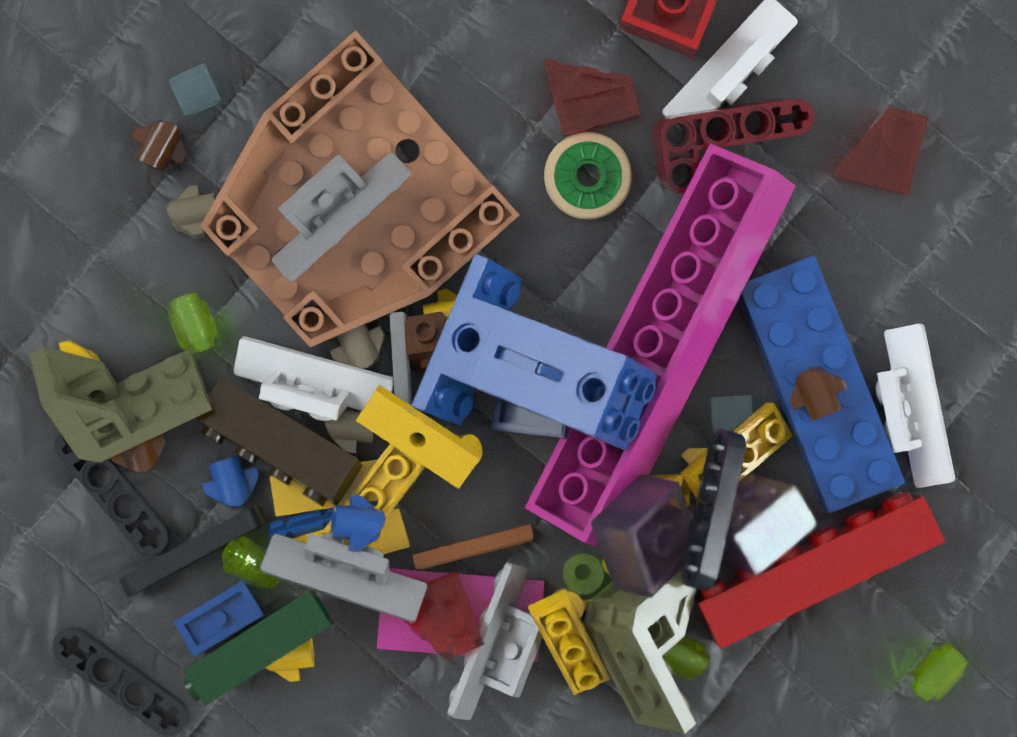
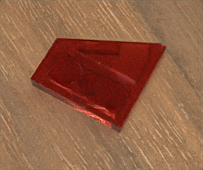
[544,58,640,137]
[831,107,928,197]
[401,571,485,660]

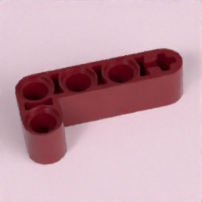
[653,98,815,194]

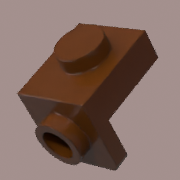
[405,312,446,374]

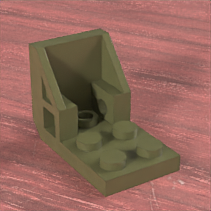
[29,347,212,462]
[584,555,696,734]

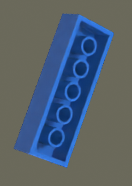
[738,255,905,513]

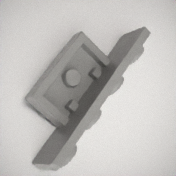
[272,152,411,282]
[260,533,427,623]
[447,562,543,720]

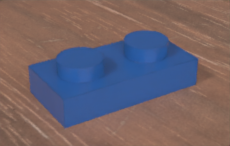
[173,580,265,657]

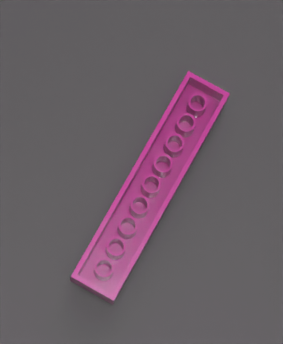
[525,143,796,552]

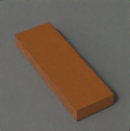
[412,523,534,570]

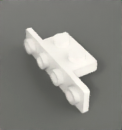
[662,0,798,133]
[876,323,955,488]
[234,336,394,421]

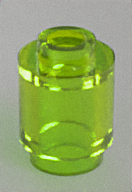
[167,292,219,355]
[222,536,280,589]
[562,552,604,595]
[662,636,710,682]
[908,642,969,703]

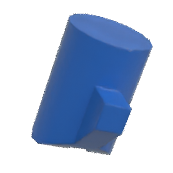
[202,455,259,507]
[331,495,386,552]

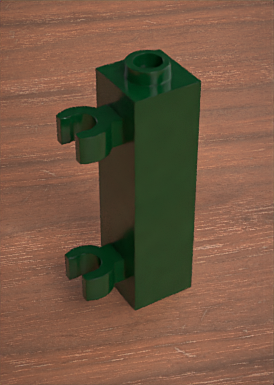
[183,589,335,706]

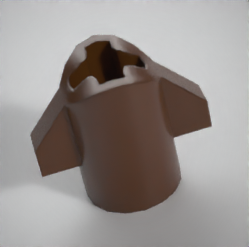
[130,120,186,173]
[789,366,847,421]
[111,433,166,474]

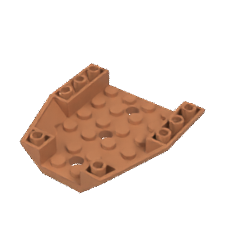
[200,30,519,347]

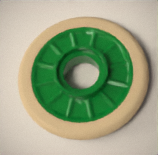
[544,132,632,220]

